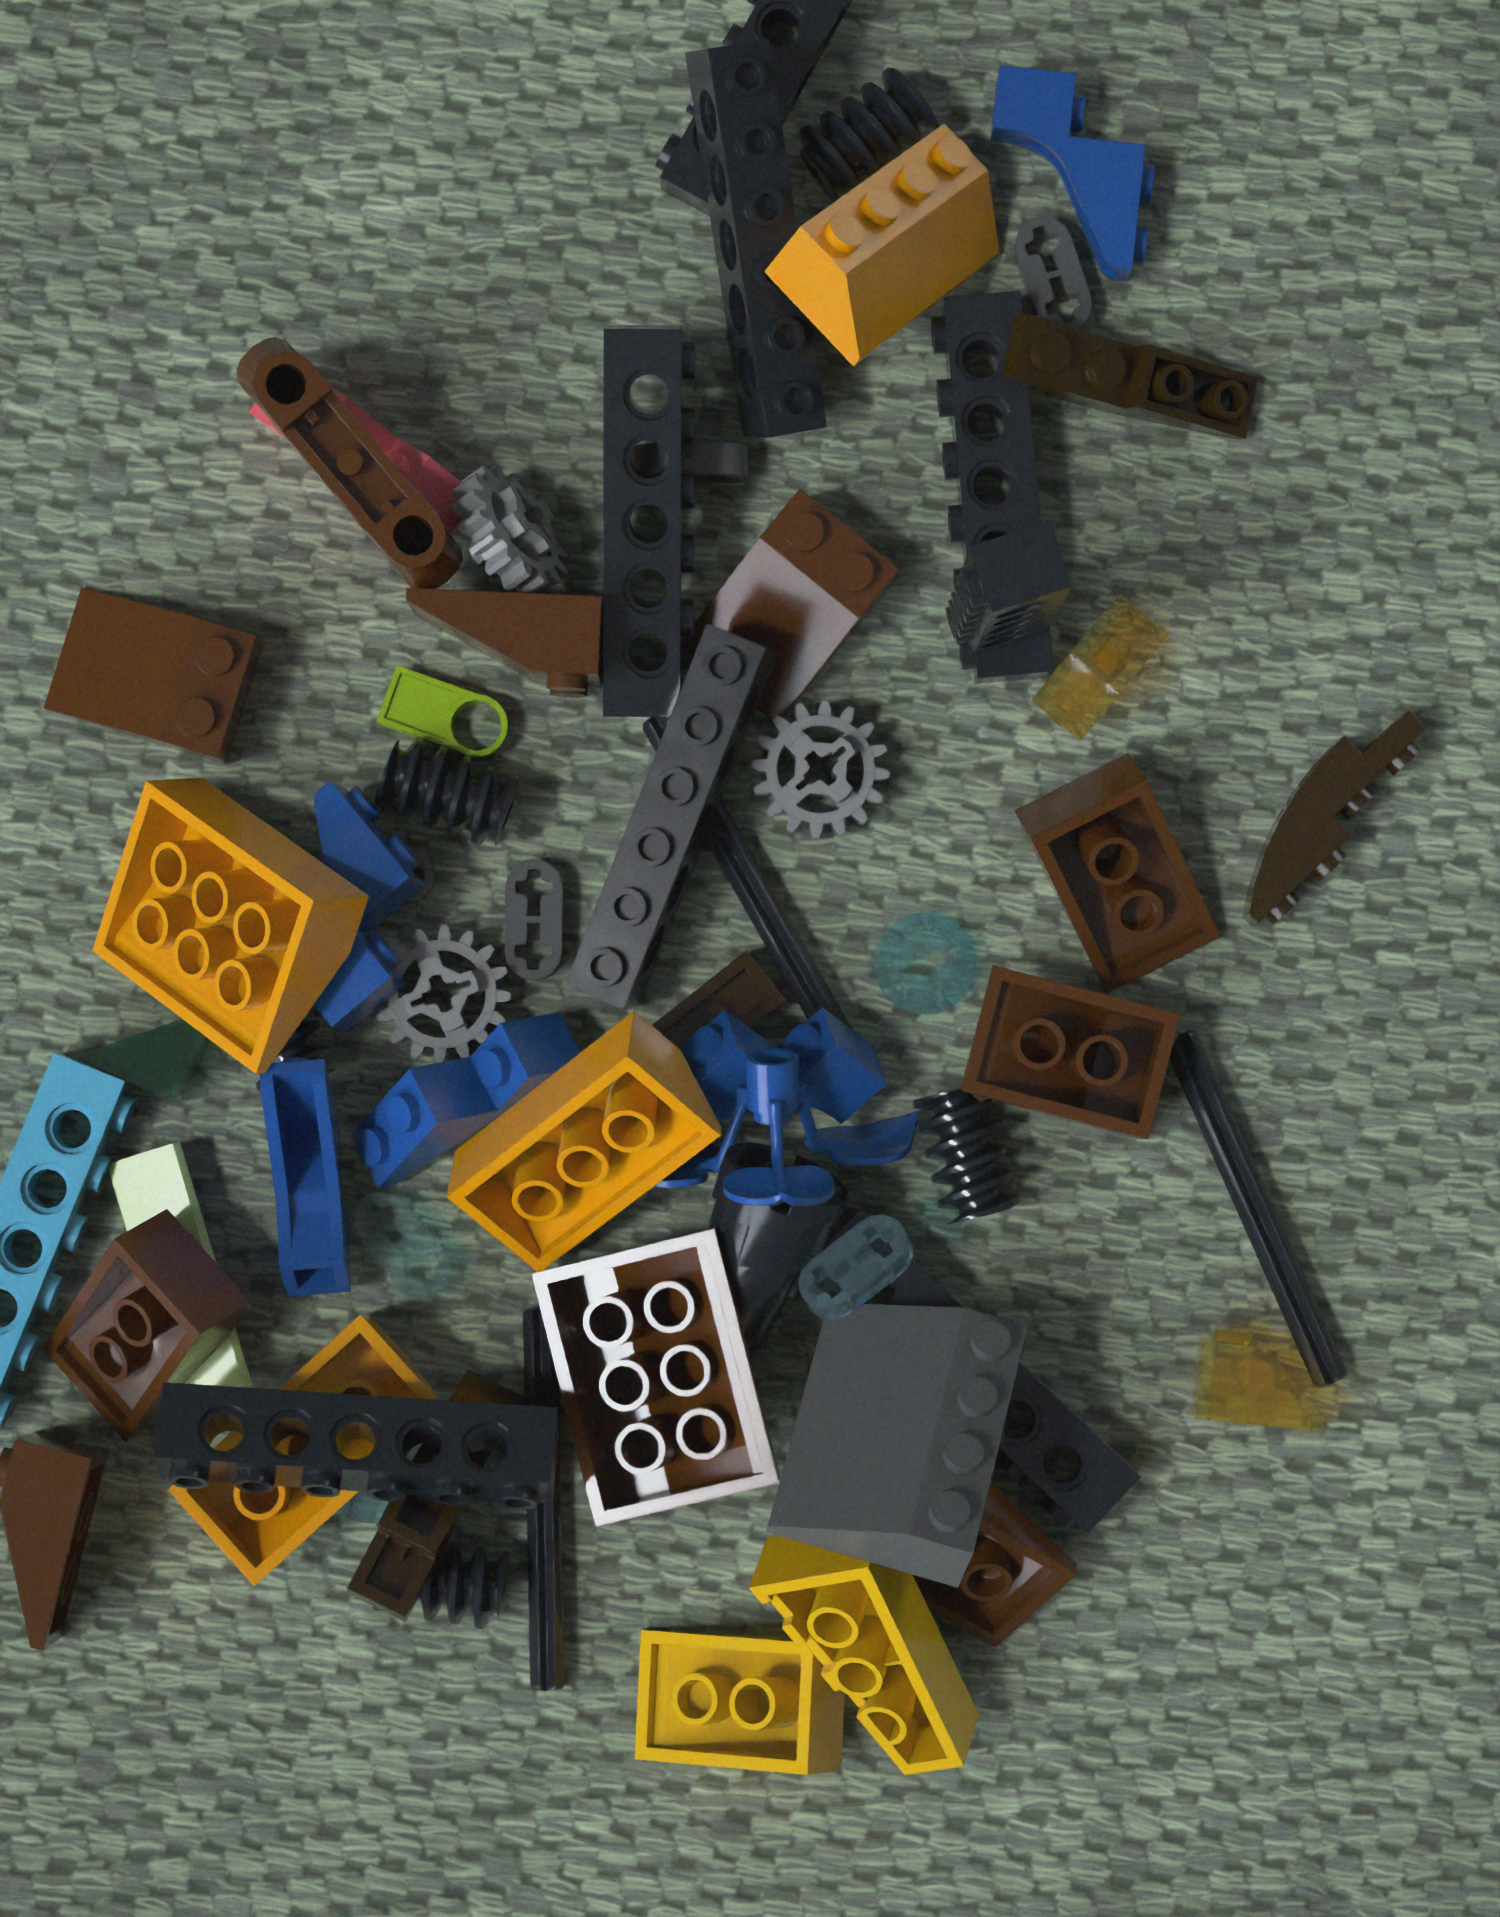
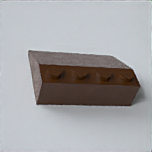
[532,1228,781,1527]

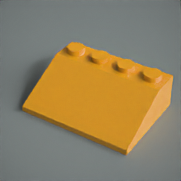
[92,778,369,1074]

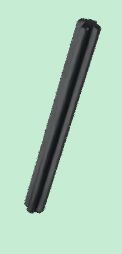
[643,717,853,1030]
[1169,1030,1346,1387]
[523,1307,565,1691]

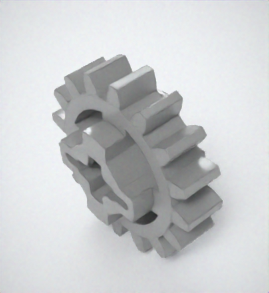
[452,465,568,594]
[751,700,890,840]
[376,925,513,1063]

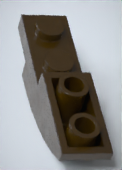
[1002,313,1258,440]
[1243,710,1426,926]
[347,1369,525,1622]

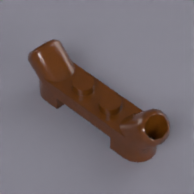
[237,337,463,589]

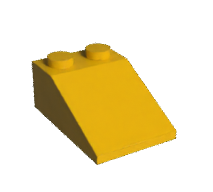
[635,1630,845,1775]

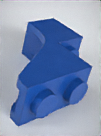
[990,65,1155,282]
[314,780,425,1033]
[680,1007,888,1124]
[351,1012,580,1189]
[260,1057,351,1297]

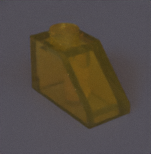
[1031,594,1169,741]
[1190,1328,1326,1433]

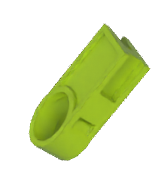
[376,665,510,760]

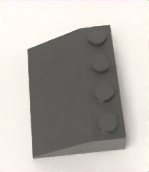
[766,1302,1028,1588]

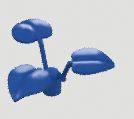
[654,1048,918,1206]

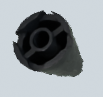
[706,1142,848,1358]

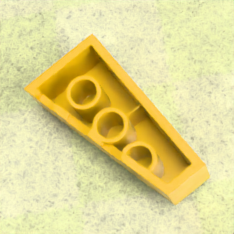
[749,1536,979,1775]

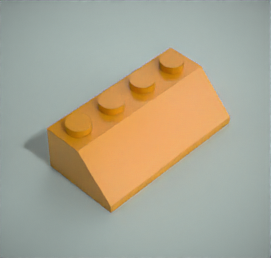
[764,124,1000,366]
[446,1010,722,1272]
[168,1313,441,1587]

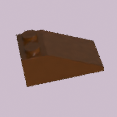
[681,489,899,720]
[44,587,264,764]
[406,588,603,698]
[1014,753,1220,993]
[960,965,1181,1140]
[43,1209,252,1442]
[0,1432,109,1650]
[913,1481,1078,1647]

